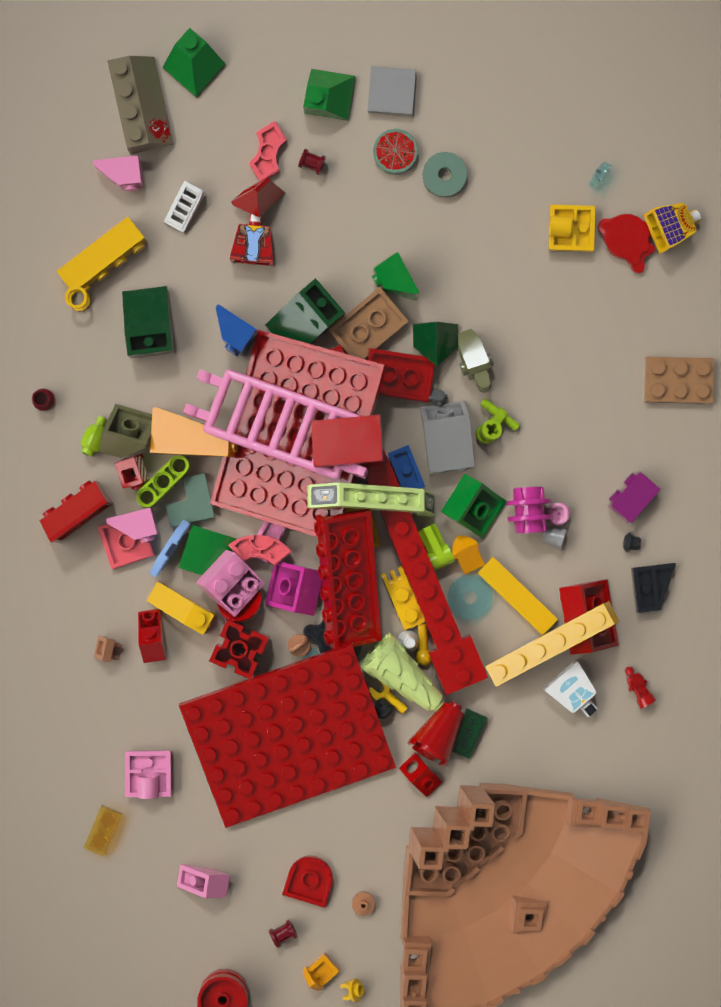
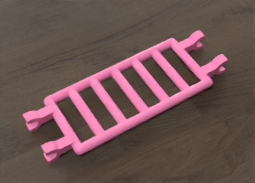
[183,369,368,480]

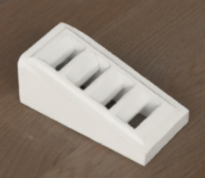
[164,181,205,233]

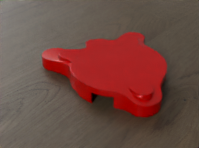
[598,214,655,274]

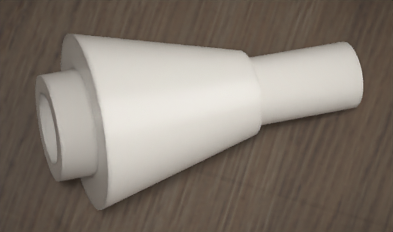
[397,630,419,653]

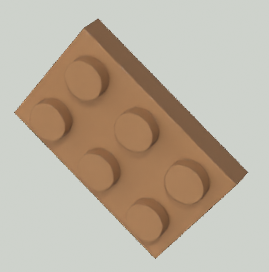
[328,287,409,359]
[644,357,714,404]

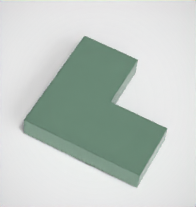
[166,473,215,527]

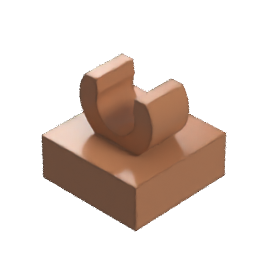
[94,635,122,662]

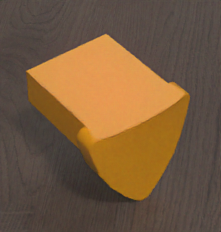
[452,535,485,574]
[302,953,339,991]

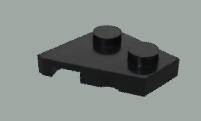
[631,563,676,613]

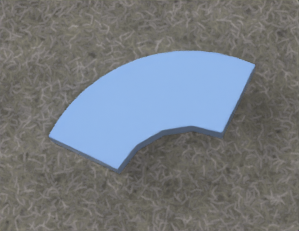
[149,519,190,578]

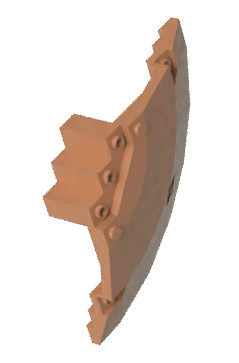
[400,783,651,1007]

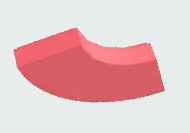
[229,535,292,566]

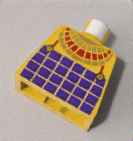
[643,203,701,254]

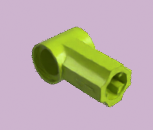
[418,523,456,572]

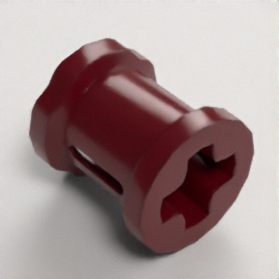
[298,149,326,175]
[269,920,298,948]

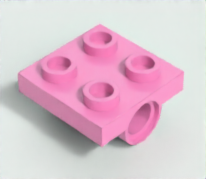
[125,750,172,799]

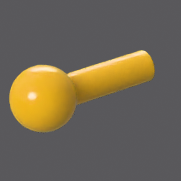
[415,624,432,666]

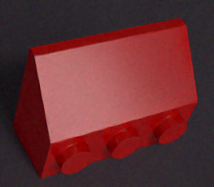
[39,480,113,543]
[559,579,619,655]

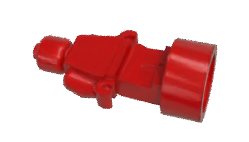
[625,666,656,709]

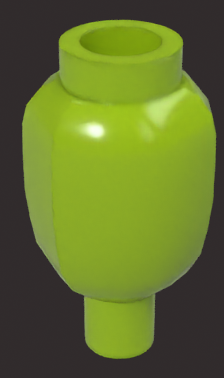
[81,416,107,457]

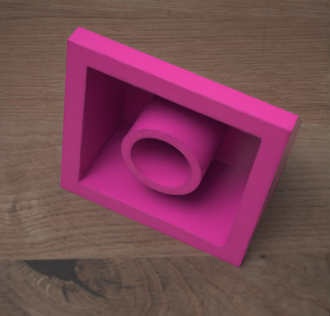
[265,562,322,616]

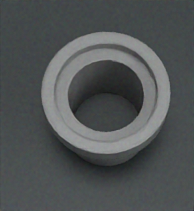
[542,527,567,551]

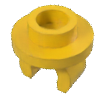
[340,978,365,1002]

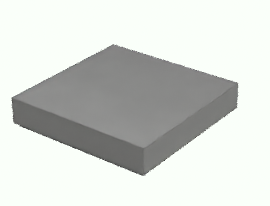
[368,66,416,116]

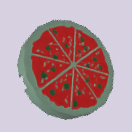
[373,129,418,175]

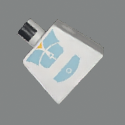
[543,660,598,717]

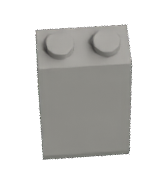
[420,401,475,474]

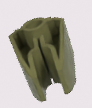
[458,329,494,393]

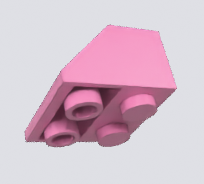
[196,550,265,617]

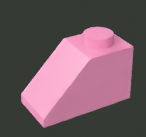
[93,156,144,192]
[106,508,159,543]
[177,864,230,898]

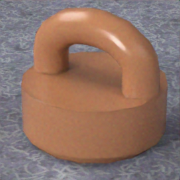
[288,634,310,656]

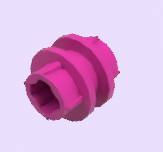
[506,486,553,534]

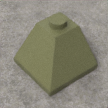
[99,404,152,458]

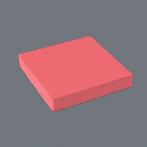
[98,524,155,569]

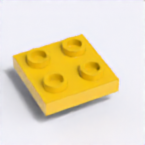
[548,204,595,252]

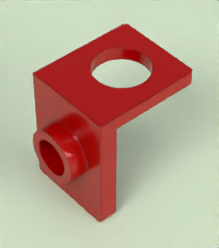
[399,753,443,797]

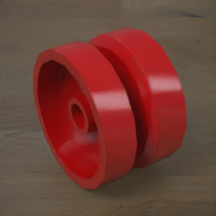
[197,969,249,1007]

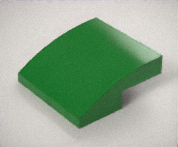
[179,525,236,575]

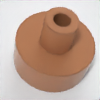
[352,891,375,916]

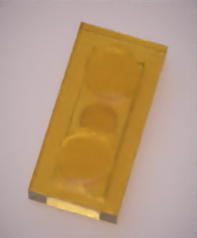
[84,805,123,857]

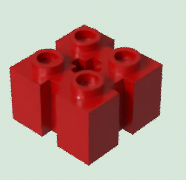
[209,619,270,679]

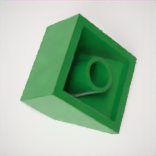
[441,474,506,539]

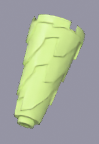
[360,633,443,712]

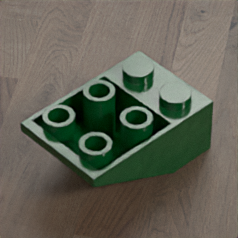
[265,278,345,344]
[122,286,175,359]

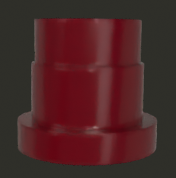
[32,388,55,411]

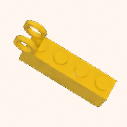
[56,216,147,311]

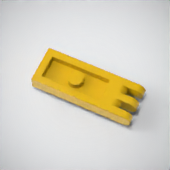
[381,565,425,630]

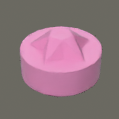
[547,502,571,525]

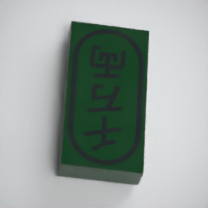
[452,708,487,759]

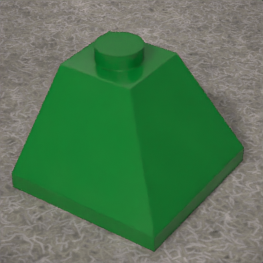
[162,28,226,97]
[303,69,355,121]
[372,252,419,300]

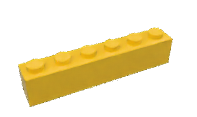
[485,601,620,687]

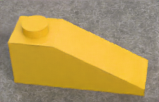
[147,581,216,635]

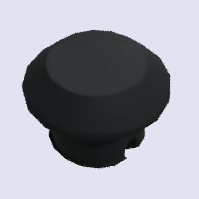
[623,532,641,552]
[374,699,394,719]

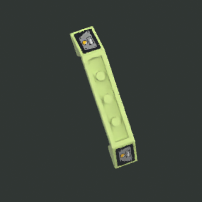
[307,483,435,517]

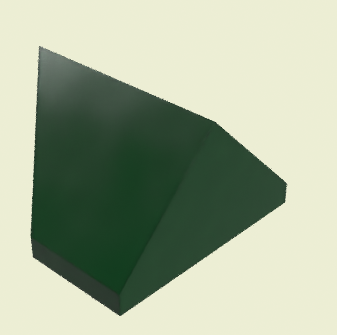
[413,322,458,366]

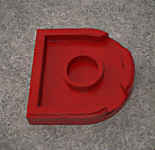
[282,856,333,908]

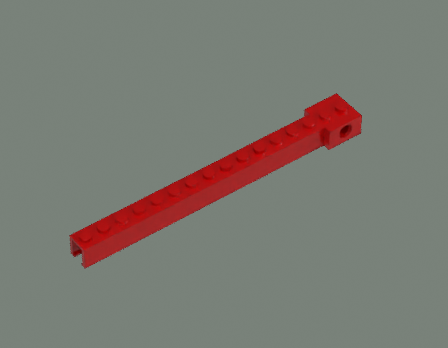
[330,345,488,695]

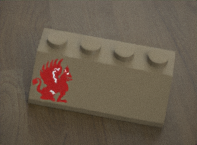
[107,55,174,154]

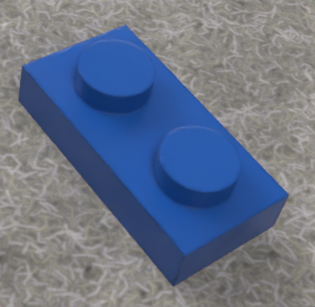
[388,445,426,489]

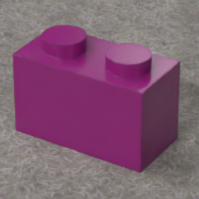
[608,471,661,524]

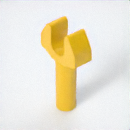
[370,679,408,714]

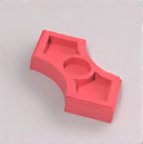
[249,121,287,181]

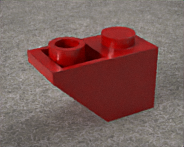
[138,609,166,663]

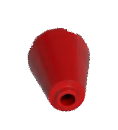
[407,701,464,767]

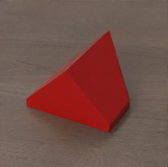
[231,177,285,217]

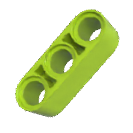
[136,455,191,508]

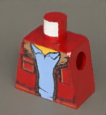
[230,214,274,266]

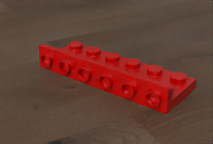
[314,509,382,649]

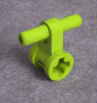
[475,398,520,444]

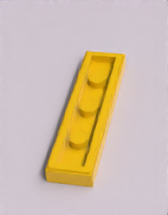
[477,557,558,636]

